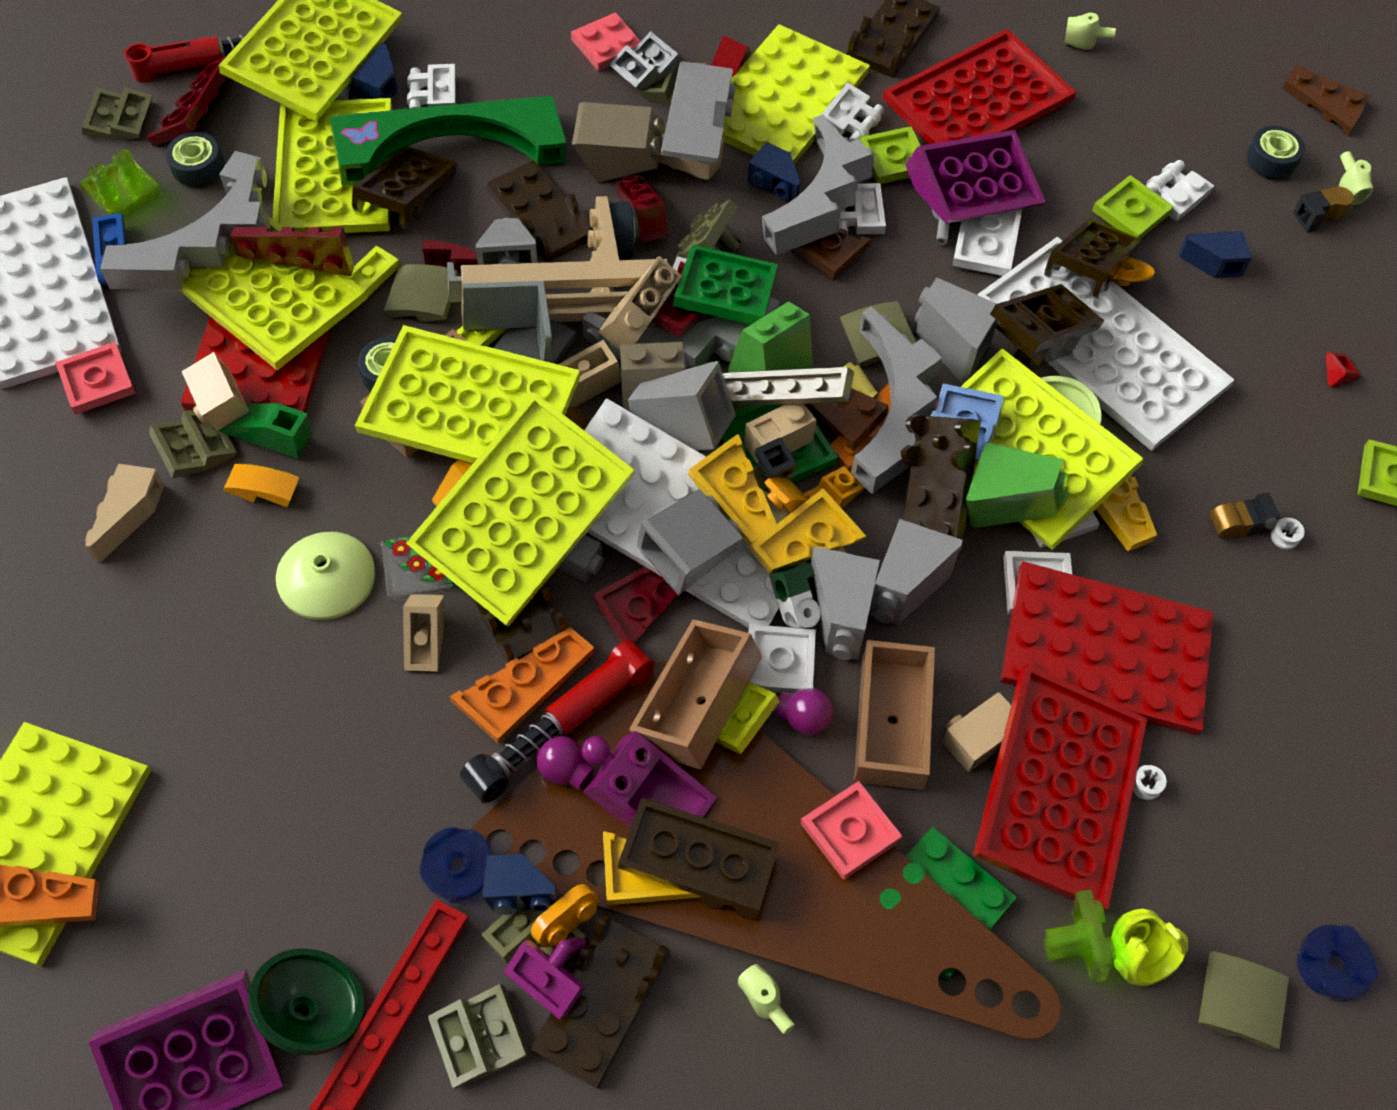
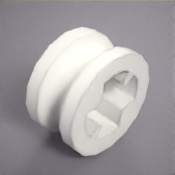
[1270,517,1305,550]
[1133,765,1167,800]

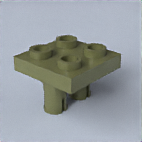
[674,199,743,261]

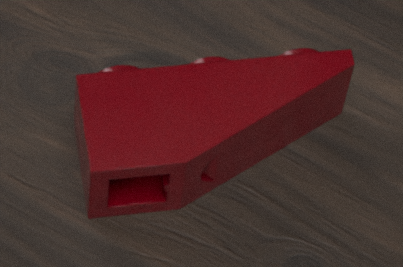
[615,174,669,243]

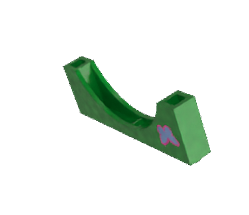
[330,95,566,186]

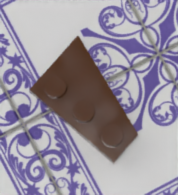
[1282,65,1371,137]
[792,228,871,279]
[804,388,888,451]

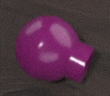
[776,688,833,736]
[537,736,595,791]

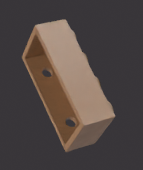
[629,619,762,770]
[854,640,935,790]

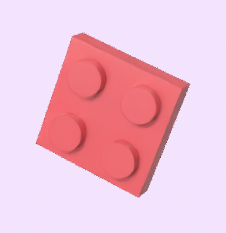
[571,12,641,72]
[55,341,136,415]
[801,781,902,880]

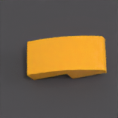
[223,464,300,507]
[804,466,865,508]
[764,477,808,514]

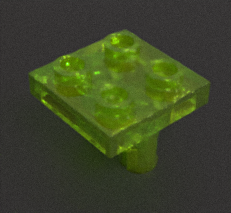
[79,149,162,216]
[1043,889,1116,983]

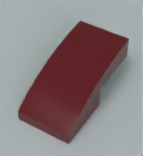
[422,240,478,276]

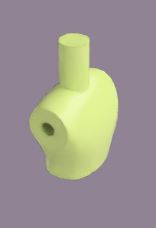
[1065,13,1116,50]
[1339,151,1374,205]
[738,964,795,1035]

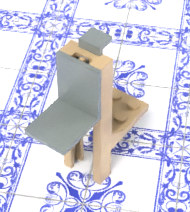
[447,196,668,362]

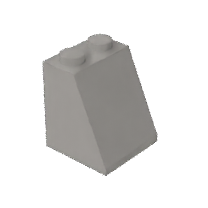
[914,277,998,383]
[628,361,736,450]
[636,489,743,596]
[868,519,963,625]
[808,546,880,660]

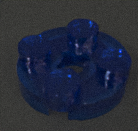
[420,827,493,903]
[1297,925,1378,1002]

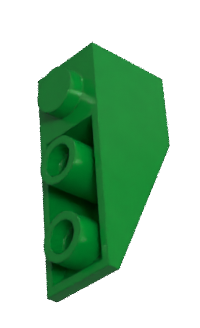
[212,403,312,459]

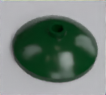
[248,948,364,1055]

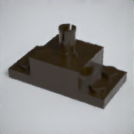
[990,284,1105,368]

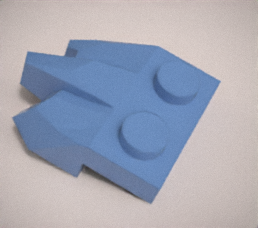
[931,383,1005,460]

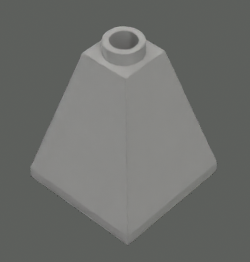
[476,218,538,265]

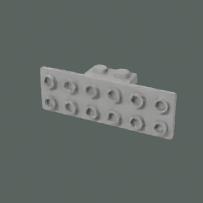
[661,61,736,163]

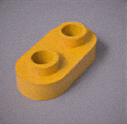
[531,884,598,948]

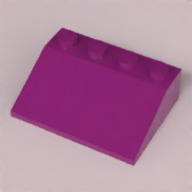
[905,130,1046,224]
[88,970,284,1110]

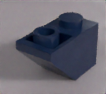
[351,43,398,99]
[748,142,800,202]
[1178,231,1252,278]
[483,854,562,915]

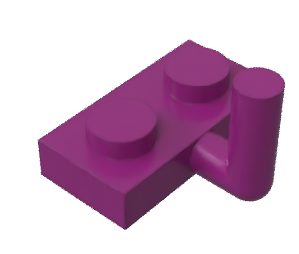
[503,937,586,1020]

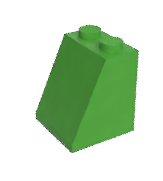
[728,301,813,373]
[966,442,1069,528]

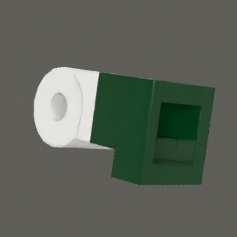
[769,563,820,628]

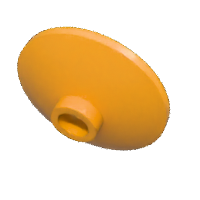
[1113,258,1155,286]

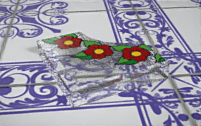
[381,536,455,603]

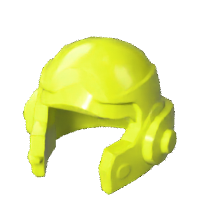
[1111,909,1188,986]

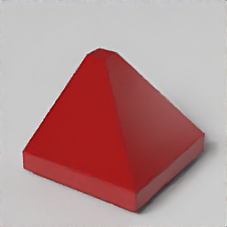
[1325,352,1361,388]

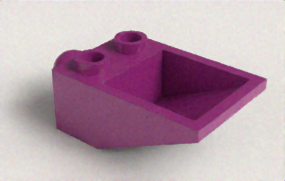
[582,731,717,827]

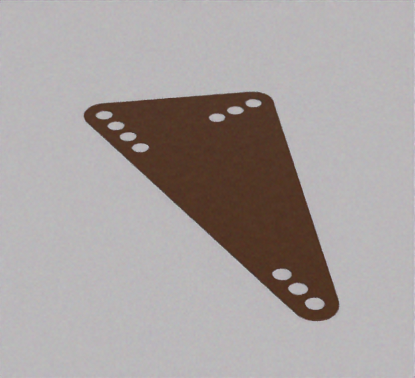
[467,661,1061,1040]

